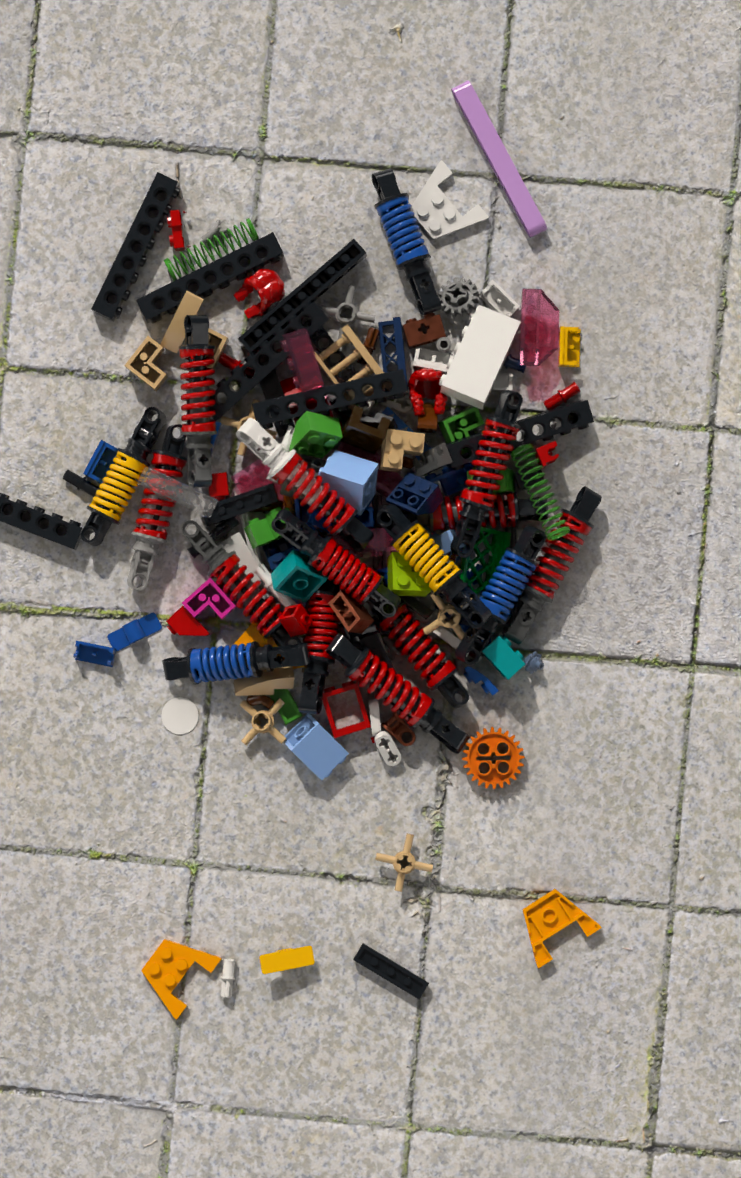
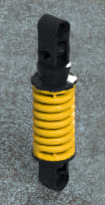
[81,407,166,546]
[376,504,492,629]

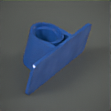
[107,612,162,651]

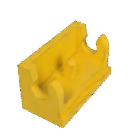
[558,326,581,368]

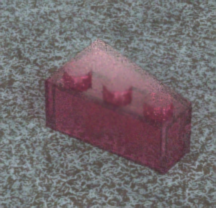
[281,328,324,393]

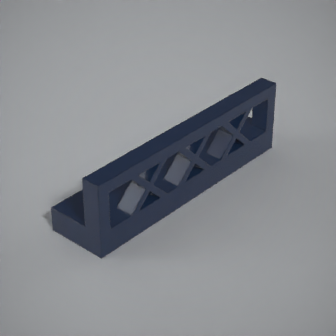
[378,317,409,397]

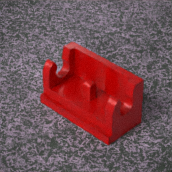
[534,441,559,470]

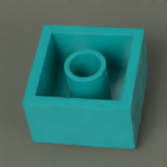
[271,550,328,603]
[482,636,525,680]

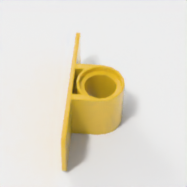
[259,946,315,974]

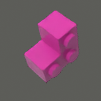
[182,578,237,620]

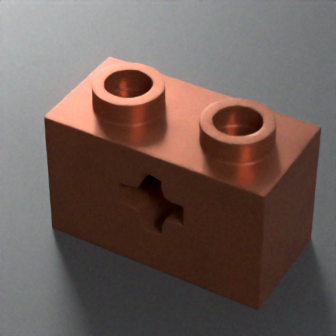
[403,313,446,349]
[328,590,374,634]

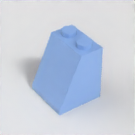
[318,450,378,515]
[284,713,349,780]

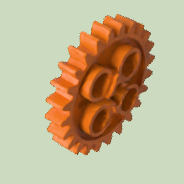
[462,727,525,789]

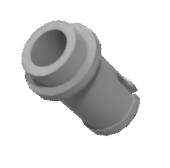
[436,337,452,352]

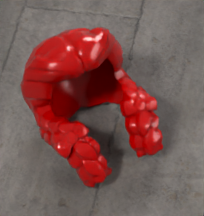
[233,269,285,319]
[408,368,448,416]

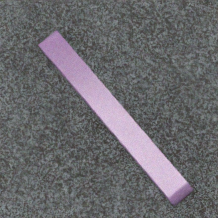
[451,80,547,238]

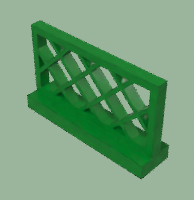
[460,527,511,594]

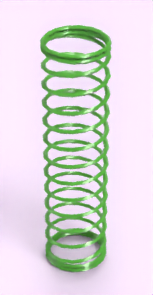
[164,218,259,281]
[510,444,570,540]

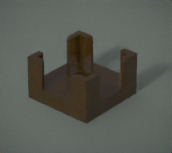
[340,406,391,455]

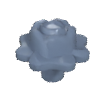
[524,651,544,674]

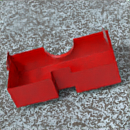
[167,210,191,251]

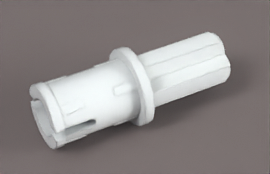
[220,959,236,998]

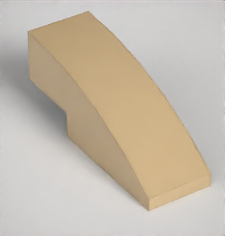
[160,291,204,354]
[233,666,294,696]

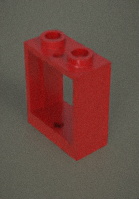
[322,681,371,738]

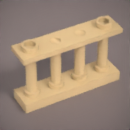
[311,324,393,410]

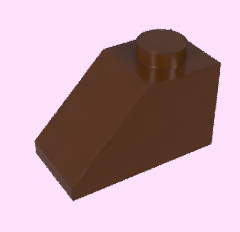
[417,404,437,433]

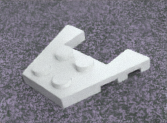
[409,160,489,240]

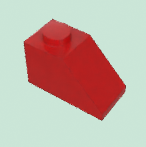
[166,606,210,636]

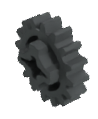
[438,277,480,318]

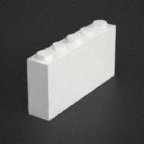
[439,304,521,410]

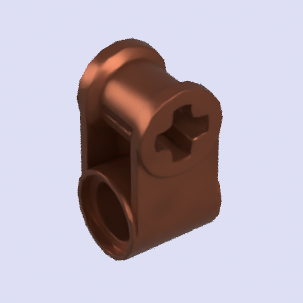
[381,712,416,746]

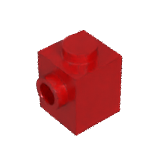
[209,472,230,501]
[279,604,313,637]

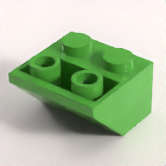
[289,411,343,459]

